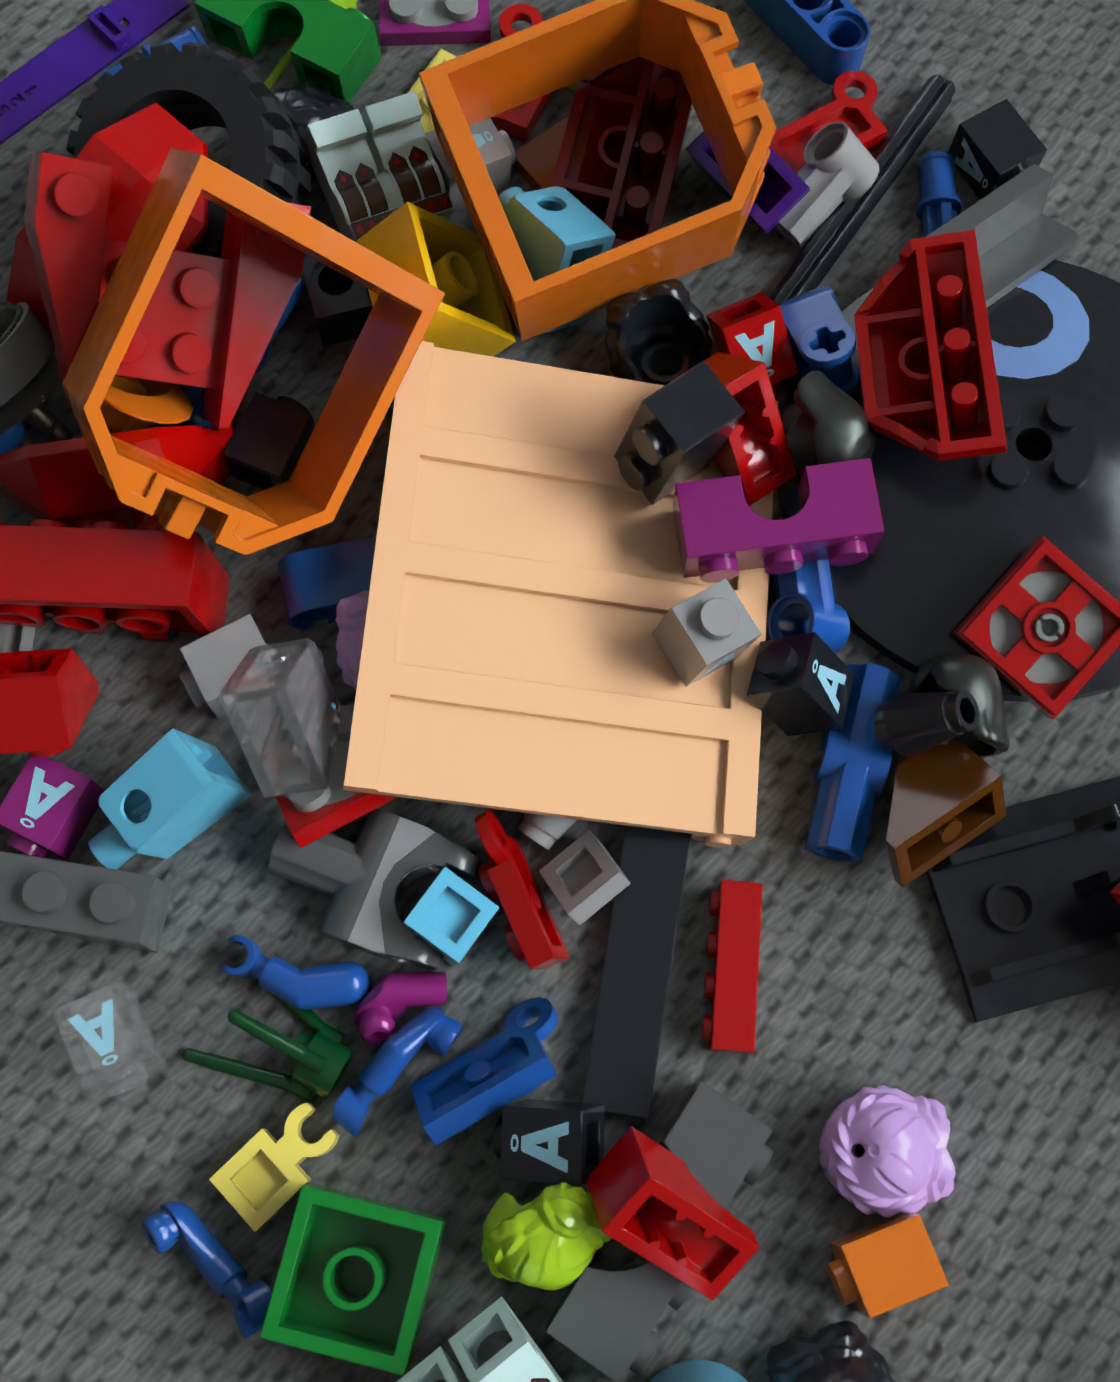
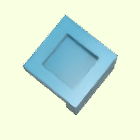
[402,867,499,967]

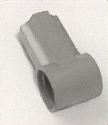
[773,121,879,248]

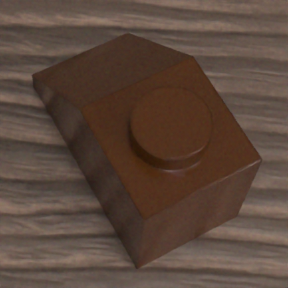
[886,737,1007,887]

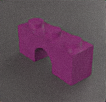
[673,458,885,583]

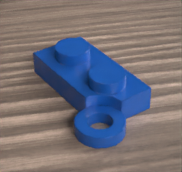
[410,997,558,1146]

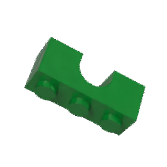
[194,0,382,103]

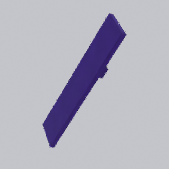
[0,0,190,145]

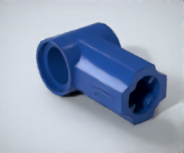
[767,559,850,653]

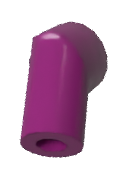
[354,972,447,1045]

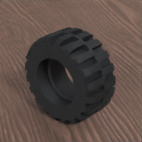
[66,42,311,258]

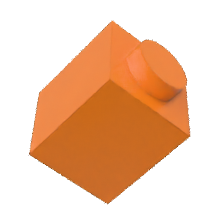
[826,1213,949,1318]

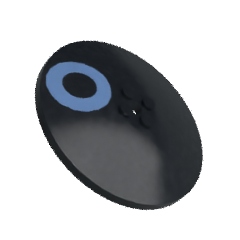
[777,260,1120,702]

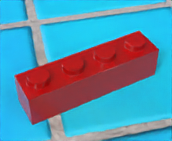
[701,880,763,1055]

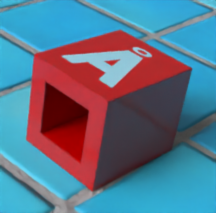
[706,292,799,391]

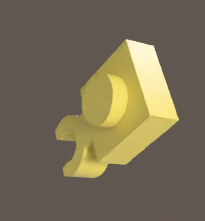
[209,1103,340,1232]

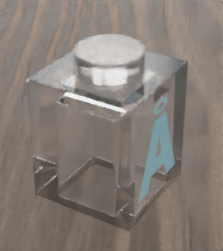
[53,981,163,1097]

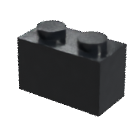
[614,361,745,505]

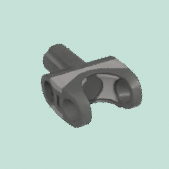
[268,809,481,970]

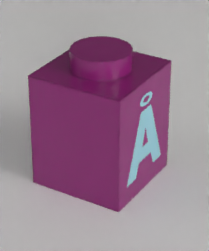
[0,756,105,860]

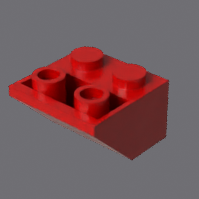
[0,648,99,757]

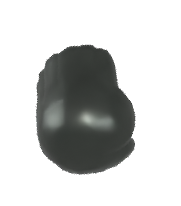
[786,370,877,478]
[909,653,1010,759]

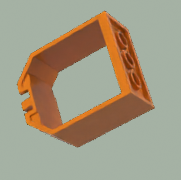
[419,0,776,341]
[62,148,445,555]

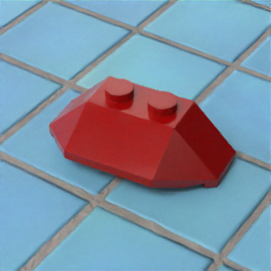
[6,103,208,339]
[854,229,1007,461]
[0,424,235,530]

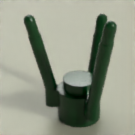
[181,979,354,1102]

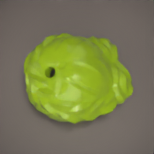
[481,1182,613,1290]

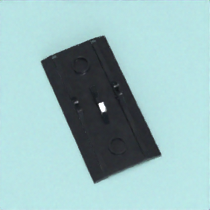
[925,776,1120,1023]

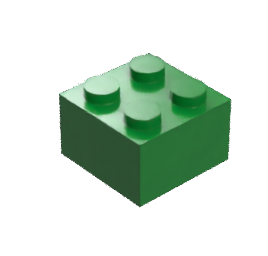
[260,1183,448,1376]

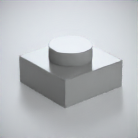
[539,830,631,926]

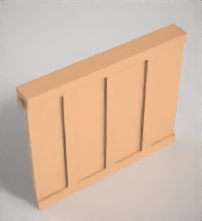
[343,341,778,848]

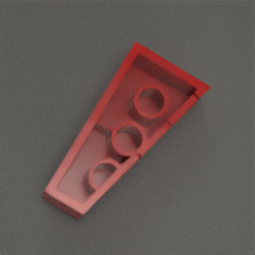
[0,519,230,642]

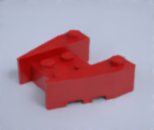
[24,152,311,429]

